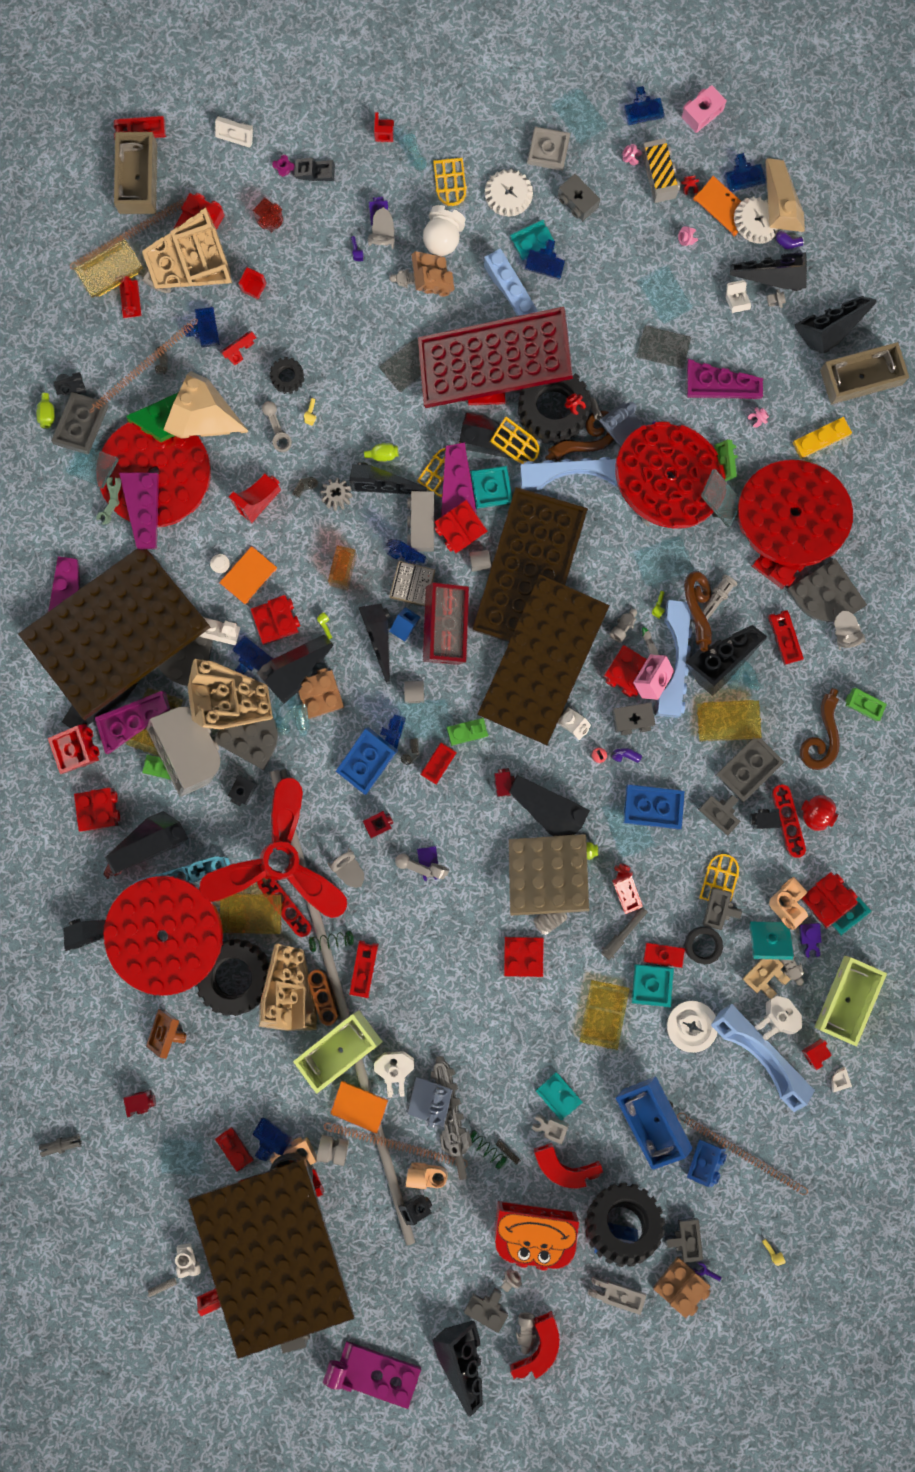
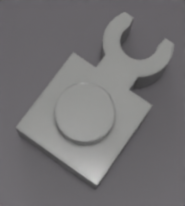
[532,1114,569,1144]

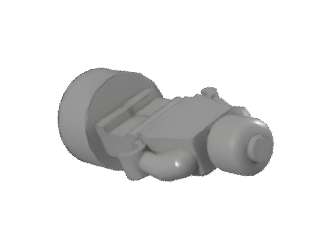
[389,269,415,288]
[609,609,637,643]
[780,955,804,986]
[516,1313,536,1354]

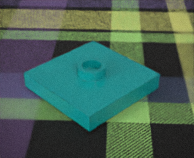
[470,466,512,509]
[749,921,794,960]
[631,964,674,1007]

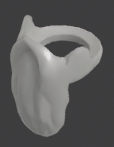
[367,207,395,249]
[834,610,865,650]
[328,848,364,888]

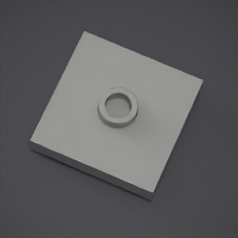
[527,126,570,171]

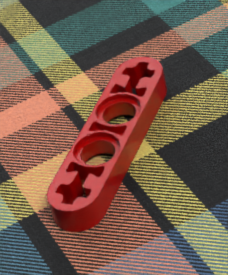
[772,784,806,858]
[257,876,312,937]

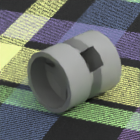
[317,1135,349,1166]

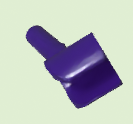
[351,236,363,261]
[694,1261,722,1281]

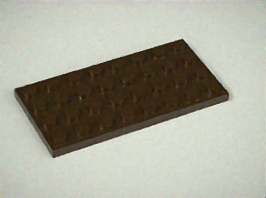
[472,487,588,642]
[477,574,610,746]

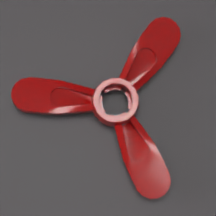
[199,778,348,918]

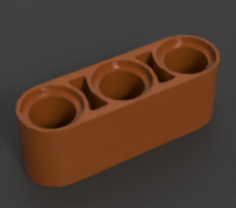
[308,969,338,1026]

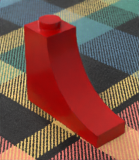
[229,473,281,524]

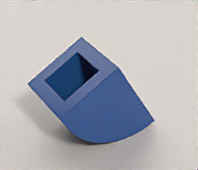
[389,607,421,642]

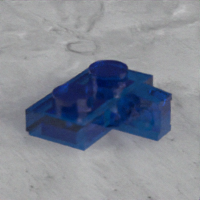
[624,86,665,125]
[724,153,766,192]
[524,239,565,280]
[183,307,220,348]
[386,539,426,565]
[232,635,273,675]
[380,714,406,755]
[252,1117,292,1162]

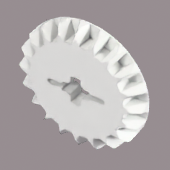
[485,169,533,216]
[734,196,779,244]
[667,1001,718,1053]

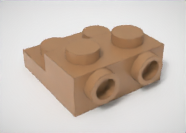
[411,251,455,297]
[298,668,344,719]
[653,1256,711,1318]

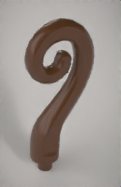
[545,410,614,461]
[684,571,712,651]
[800,688,840,770]

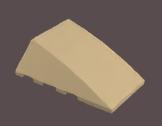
[142,208,232,289]

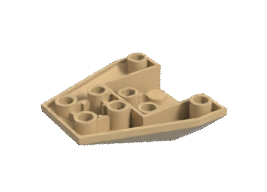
[188,659,273,729]
[259,944,317,1031]

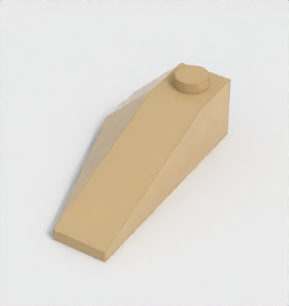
[766,158,805,232]

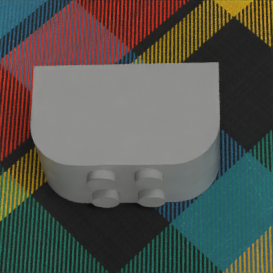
[147,707,220,797]

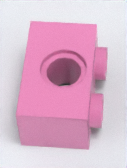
[682,85,726,133]
[633,654,674,700]

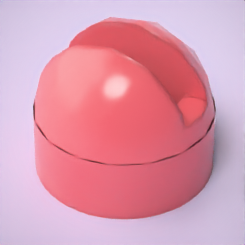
[591,748,607,763]

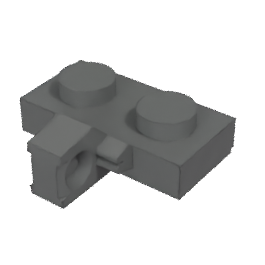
[698,795,741,836]
[702,887,742,930]
[664,1218,703,1263]
[464,1288,508,1333]

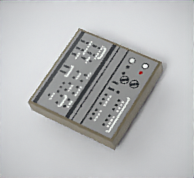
[389,561,435,607]

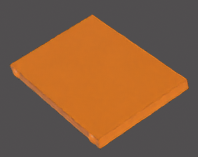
[220,546,277,604]
[330,1081,388,1134]

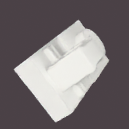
[215,116,253,147]
[199,617,241,645]

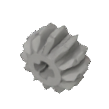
[320,478,353,511]
[533,913,568,934]

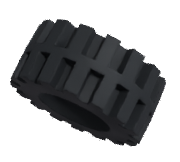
[270,357,304,394]

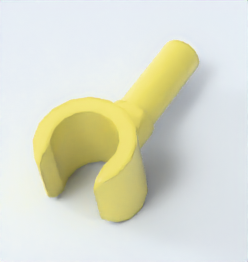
[304,398,316,426]
[762,1239,785,1266]

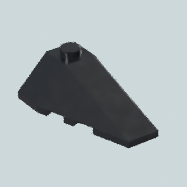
[795,296,876,353]
[349,462,427,495]
[359,603,391,685]
[685,625,767,696]
[256,635,334,704]
[105,811,188,874]
[63,918,106,951]
[432,1321,483,1417]

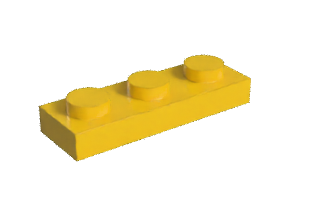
[792,417,852,459]

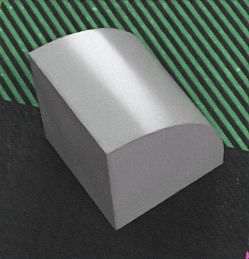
[469,550,491,572]
[404,680,424,704]

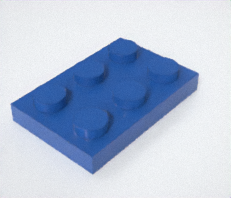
[335,727,398,795]
[623,785,685,830]

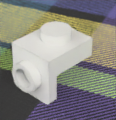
[726,280,751,313]
[558,707,591,740]

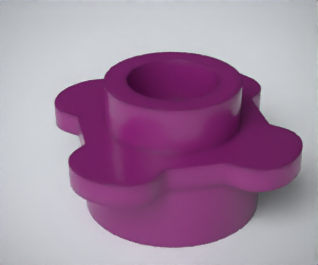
[272,155,294,177]

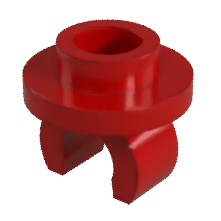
[681,175,699,195]
[565,393,586,415]
[614,863,633,878]

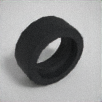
[684,927,723,965]

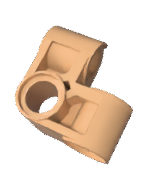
[769,877,808,930]
[406,1162,448,1189]

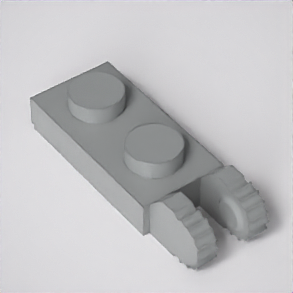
[588,1277,647,1315]

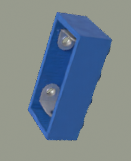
[615,1076,693,1170]

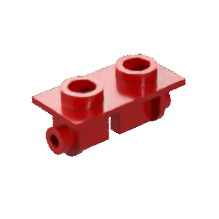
[119,276,142,318]

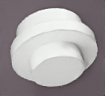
[210,554,230,573]

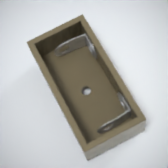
[114,132,157,214]
[820,342,909,405]

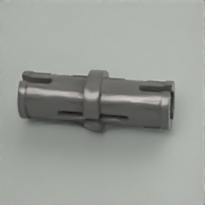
[39,1134,82,1157]

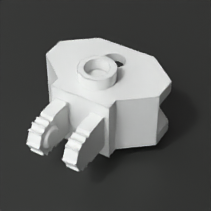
[755,996,802,1041]
[374,1051,414,1097]

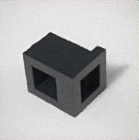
[227,775,257,806]
[749,809,780,829]
[398,1195,432,1225]

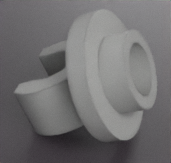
[767,289,786,308]
[501,1269,521,1292]

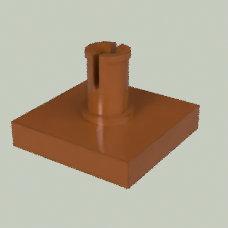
[146,1009,187,1059]

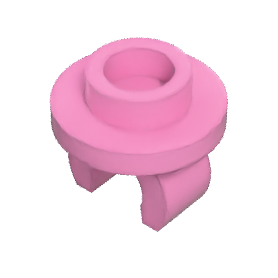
[622,144,642,165]
[678,226,698,246]
[748,407,769,428]

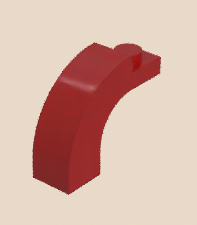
[534,1143,603,1189]
[510,1311,560,1379]

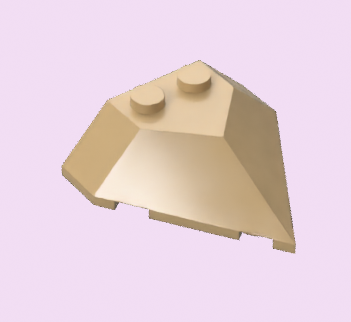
[164,371,248,438]

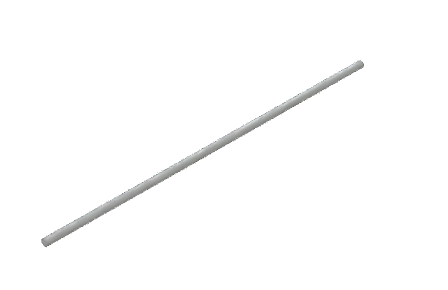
[270,770,415,1245]

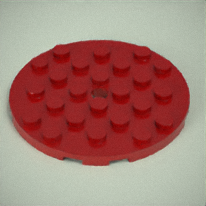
[97,422,211,528]
[615,422,726,529]
[737,460,853,566]
[104,875,223,996]

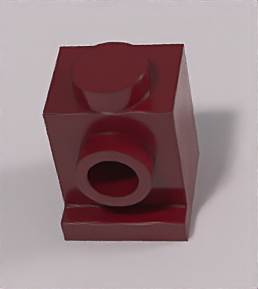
[494,768,515,797]
[363,811,394,839]
[123,1090,156,1118]

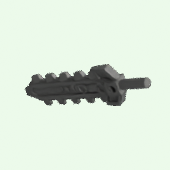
[431,1056,472,1180]

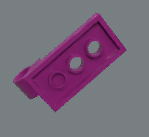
[323,1341,421,1409]

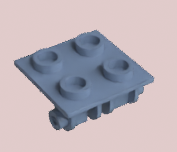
[599,401,643,447]
[408,1077,453,1128]

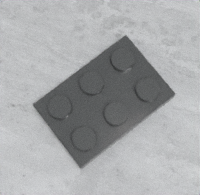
[51,392,109,455]
[716,734,784,802]

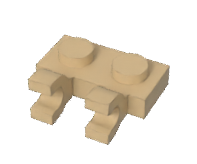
[742,959,791,999]

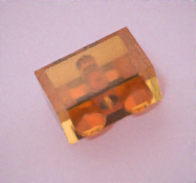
[328,545,357,590]

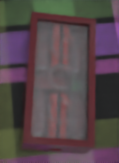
[423,583,469,665]

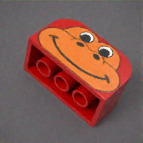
[494,1201,579,1270]

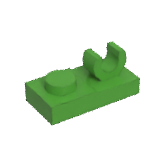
[714,439,738,482]
[845,688,887,721]
[446,718,488,746]
[142,755,171,780]

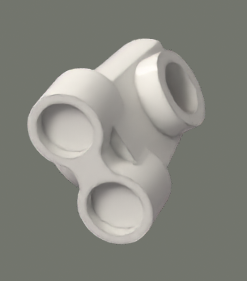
[175,1243,201,1278]

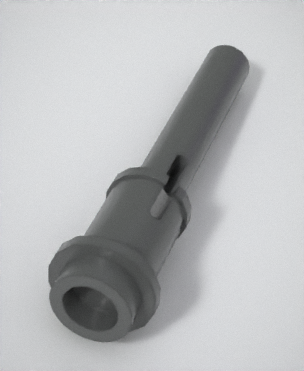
[601,907,648,960]

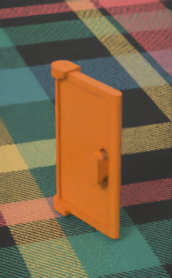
[693,176,741,236]

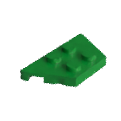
[126,392,179,442]

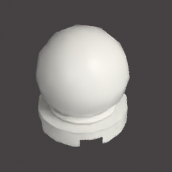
[423,205,466,256]

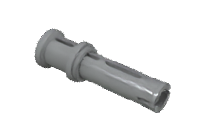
[692,574,738,624]

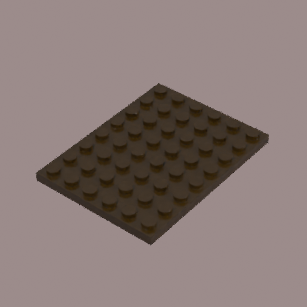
[18,548,211,721]
[188,1158,355,1359]

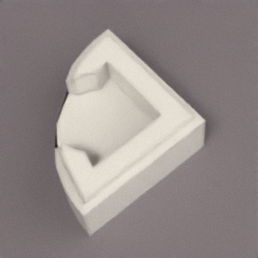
[831,1067,852,1092]

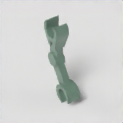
[96,477,121,525]

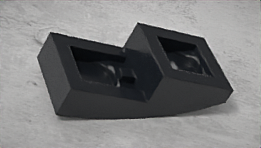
[295,158,335,181]

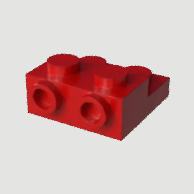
[174,193,225,230]
[434,500,488,553]
[752,555,805,589]
[251,595,301,645]
[603,645,647,698]
[48,724,100,774]
[74,788,121,832]
[801,872,858,929]

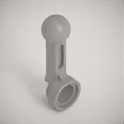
[262,401,292,452]
[395,854,449,879]

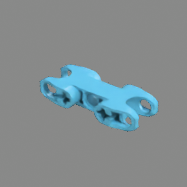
[133,857,231,884]

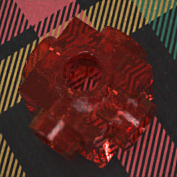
[252,197,284,233]

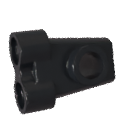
[53,372,86,395]

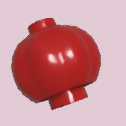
[800,795,839,831]

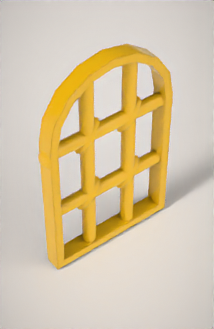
[433,158,467,206]
[490,417,539,464]
[417,448,445,498]
[699,854,739,902]

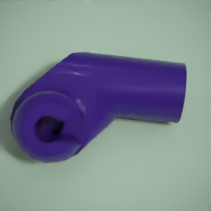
[776,231,803,249]
[612,748,642,763]

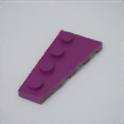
[441,443,477,517]
[95,691,171,754]

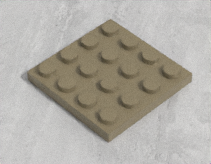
[509,834,590,916]

